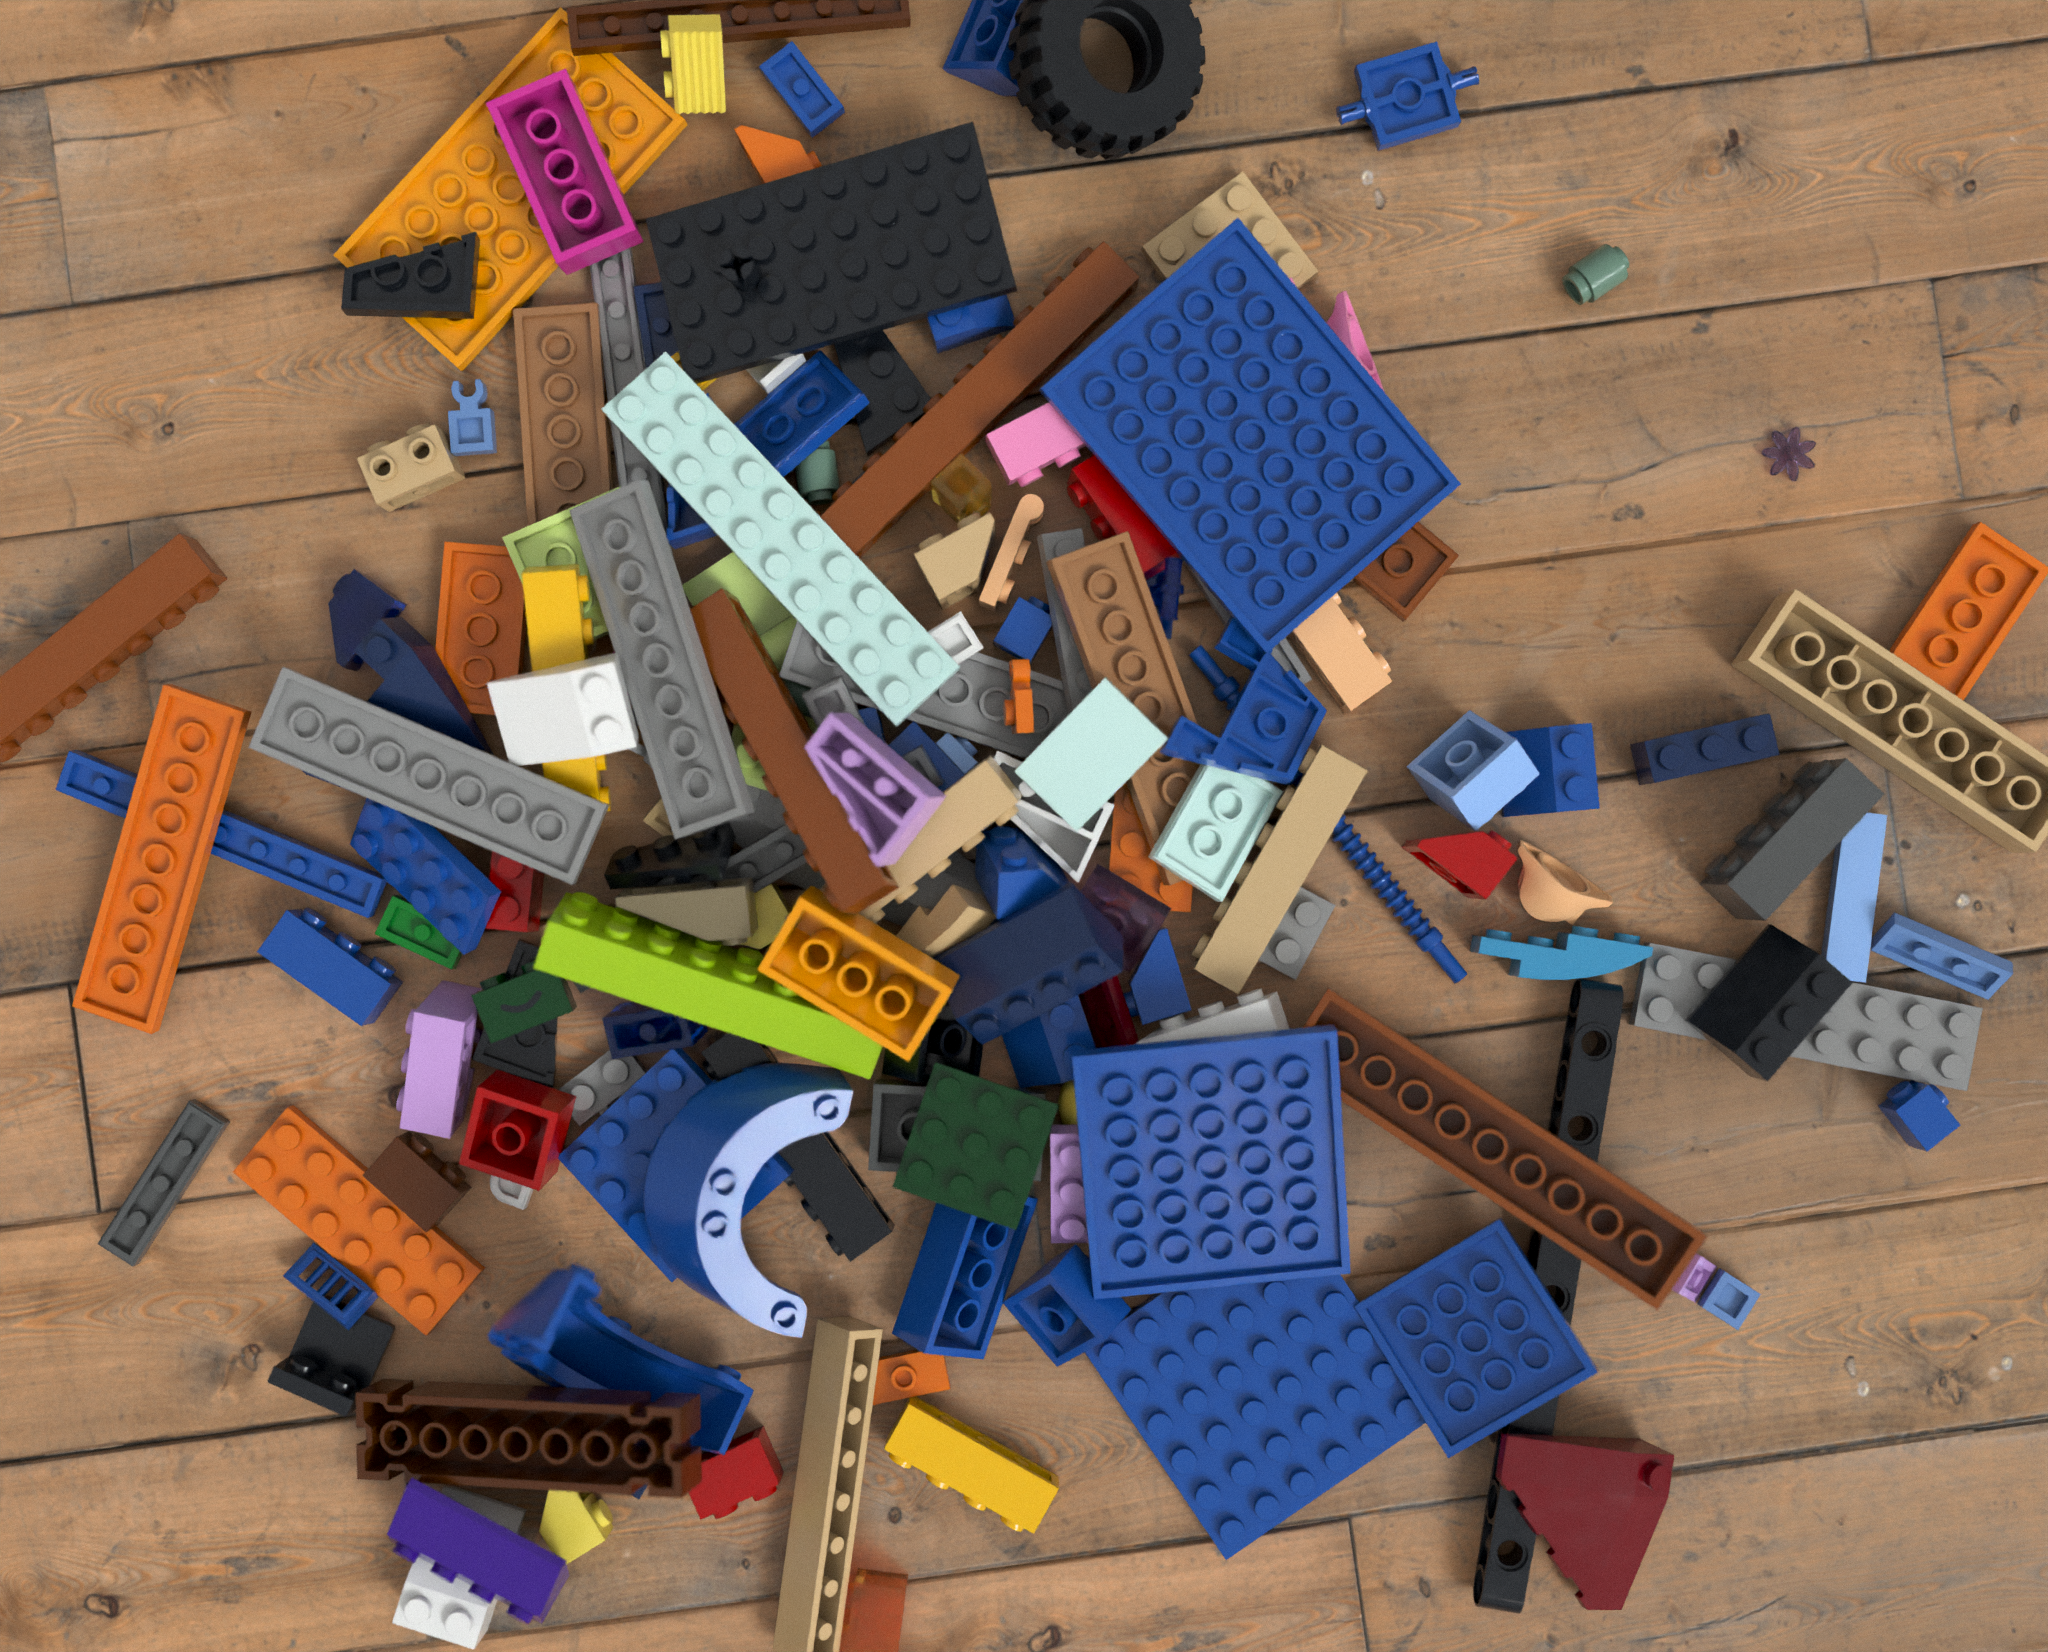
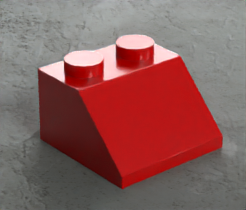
[1402,830,1518,900]

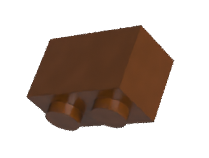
[362,1132,471,1232]

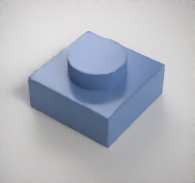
[1697,1268,1761,1330]

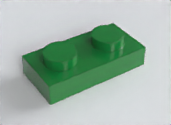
[375,895,463,970]

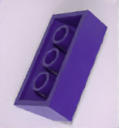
[387,1478,569,1625]

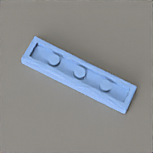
[1821,812,1887,983]

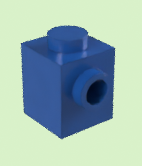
[1878,1080,1961,1152]

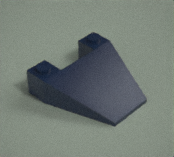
[302,617,494,793]

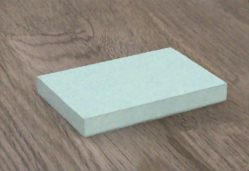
[1014,677,1168,832]
[1148,764,1284,902]

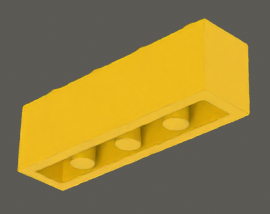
[884,1396,1059,1534]

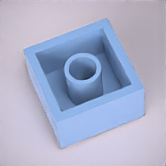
[1406,710,1539,832]

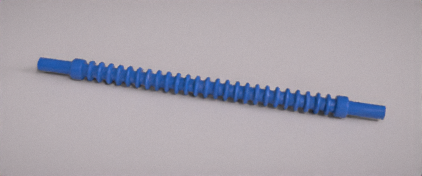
[1188,645,1467,984]

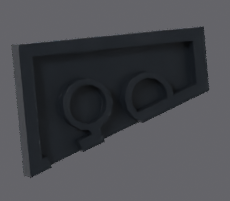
[341,232,480,319]
[834,330,931,456]
[604,823,736,890]
[472,939,558,1088]

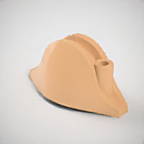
[1517,839,1613,924]

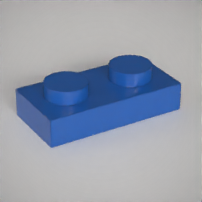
[759,41,845,138]

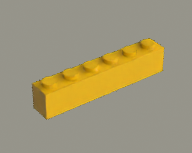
[522,564,611,825]

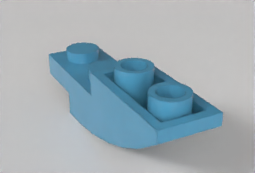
[1470,926,1653,980]

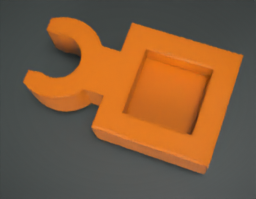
[1003,659,1034,734]

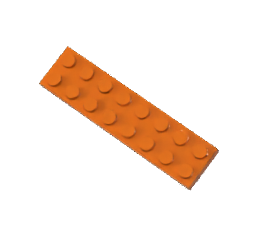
[72,684,252,1034]

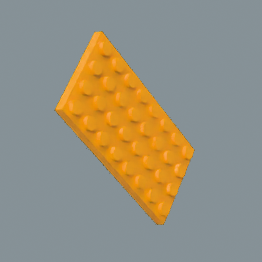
[333,7,687,371]

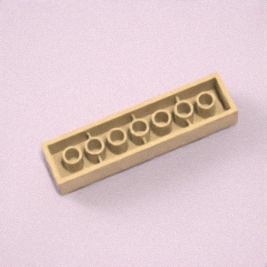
[1731,589,2048,853]

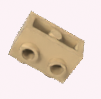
[357,423,466,512]

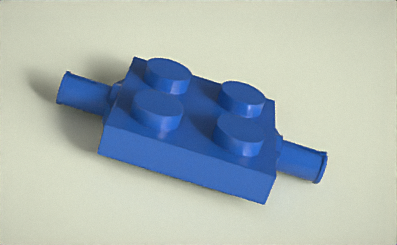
[1336,41,1479,151]

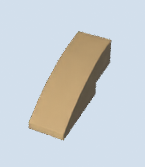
[896,884,996,958]

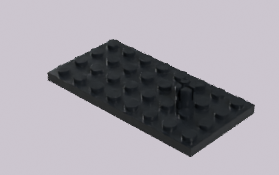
[646,122,1017,384]

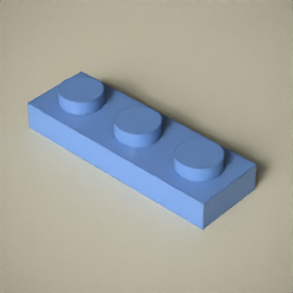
[1871,912,2013,1000]

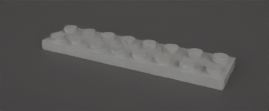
[569,479,755,839]
[779,621,1068,759]
[249,667,609,885]
[1629,942,1983,1091]

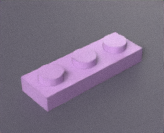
[1050,1125,1088,1243]

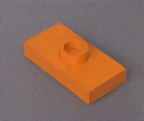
[873,1349,951,1405]

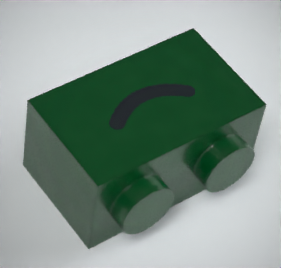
[471,960,577,1043]

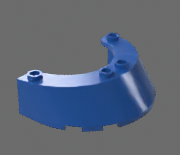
[643,1063,853,1338]
[488,1264,754,1455]

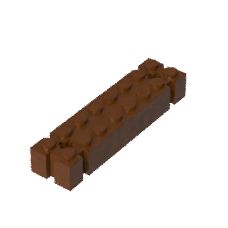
[355,1379,702,1498]

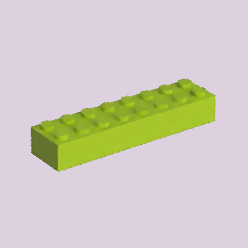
[533,892,882,1079]

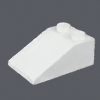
[487,653,639,766]
[392,1484,526,1650]

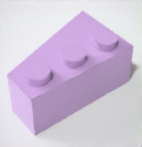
[804,713,947,867]
[396,980,483,1139]

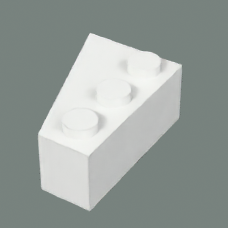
[994,751,1114,883]
[1136,989,1290,1044]

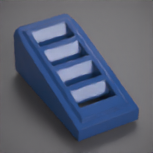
[283,1243,378,1330]

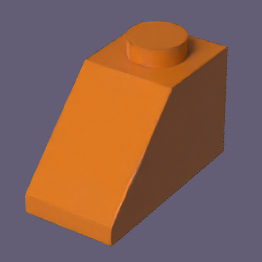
[734,125,822,184]

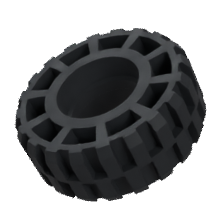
[1008,0,1205,160]

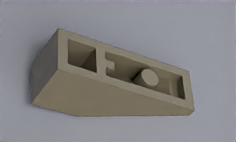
[615,877,758,946]

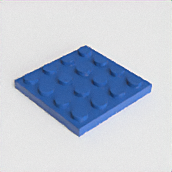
[558,1044,794,1282]
[1354,1217,1598,1458]

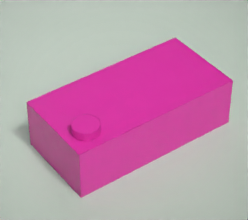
[486,68,644,275]

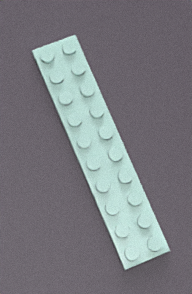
[602,352,960,728]

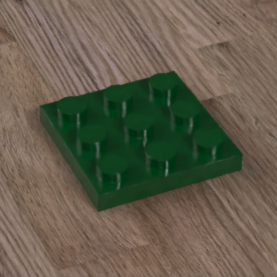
[892,1062,1059,1230]

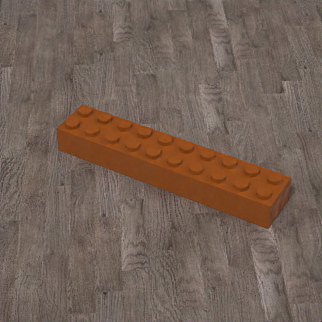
[1302,987,1707,1310]

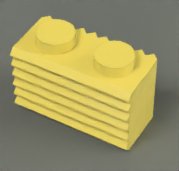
[660,14,726,114]

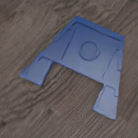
[1160,616,1327,785]

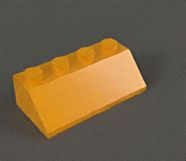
[757,885,960,1062]

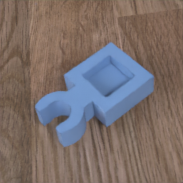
[448,379,497,456]

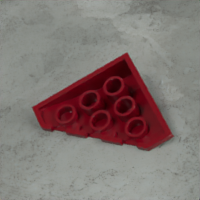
[1496,1433,1674,1610]

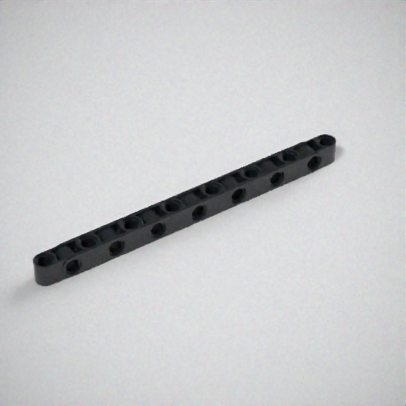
[1473,978,1624,1614]

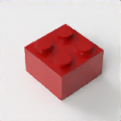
[459,1070,577,1191]

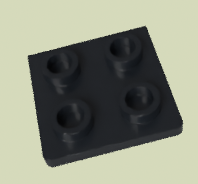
[267,1295,395,1417]

